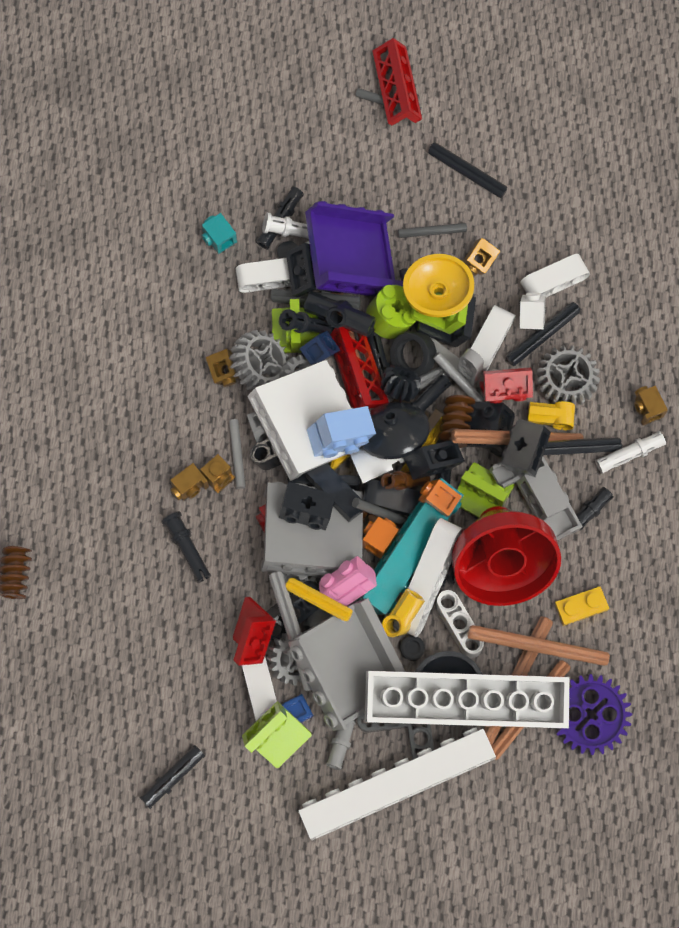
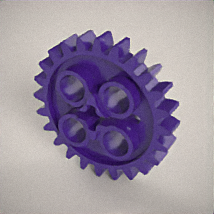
[557,674,632,755]

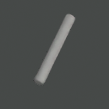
[433,352,487,402]
[229,419,246,489]

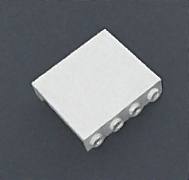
[247,360,362,481]

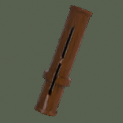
[381,471,431,490]

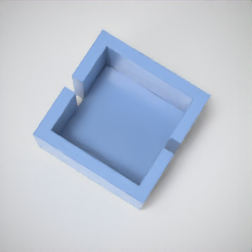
[307,406,376,458]

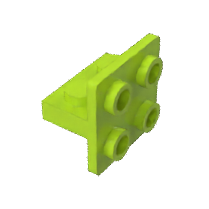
[272,299,319,353]
[457,462,514,518]

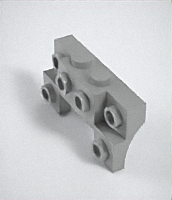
[489,457,583,541]

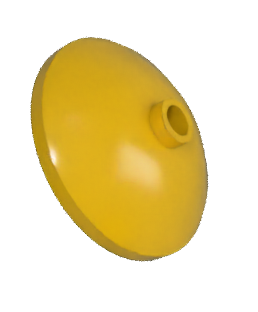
[403,254,474,317]

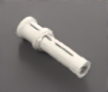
[262,212,309,239]

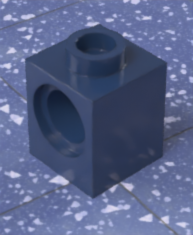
[300,331,340,366]

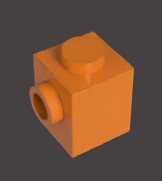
[362,516,399,559]

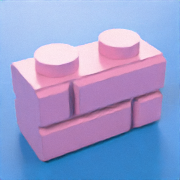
[319,556,377,606]

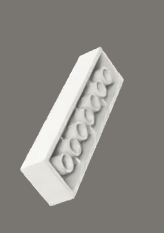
[365,671,569,728]

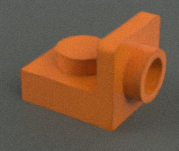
[419,479,462,517]

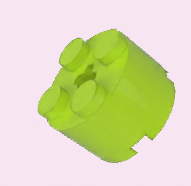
[366,285,416,339]

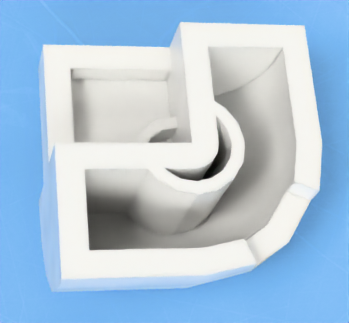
[350,448,405,483]

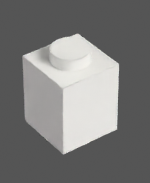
[520,292,546,329]

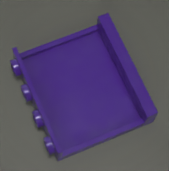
[305,201,403,296]

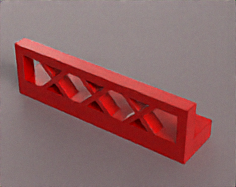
[372,38,422,126]
[330,327,389,409]

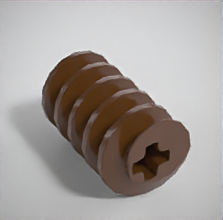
[438,395,476,448]
[0,546,32,599]

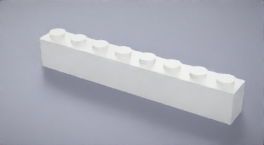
[299,728,496,840]

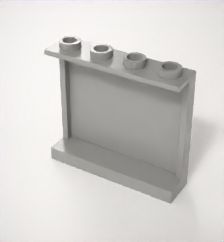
[261,482,363,577]
[288,598,405,731]

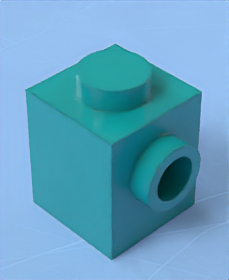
[201,213,237,254]

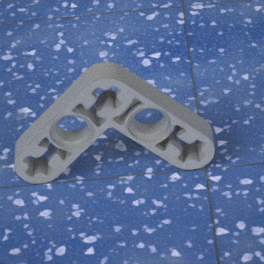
[420,337,484,386]

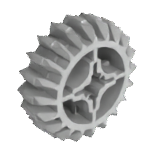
[229,330,290,390]
[536,345,600,405]

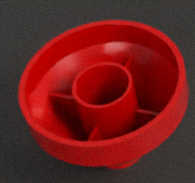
[452,506,561,606]

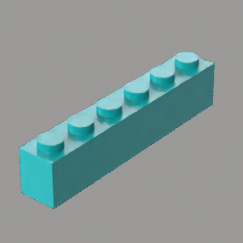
[357,478,464,615]

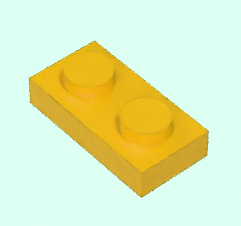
[555,586,609,626]

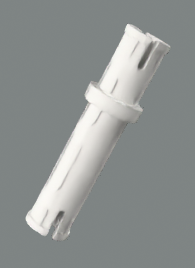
[595,431,666,474]

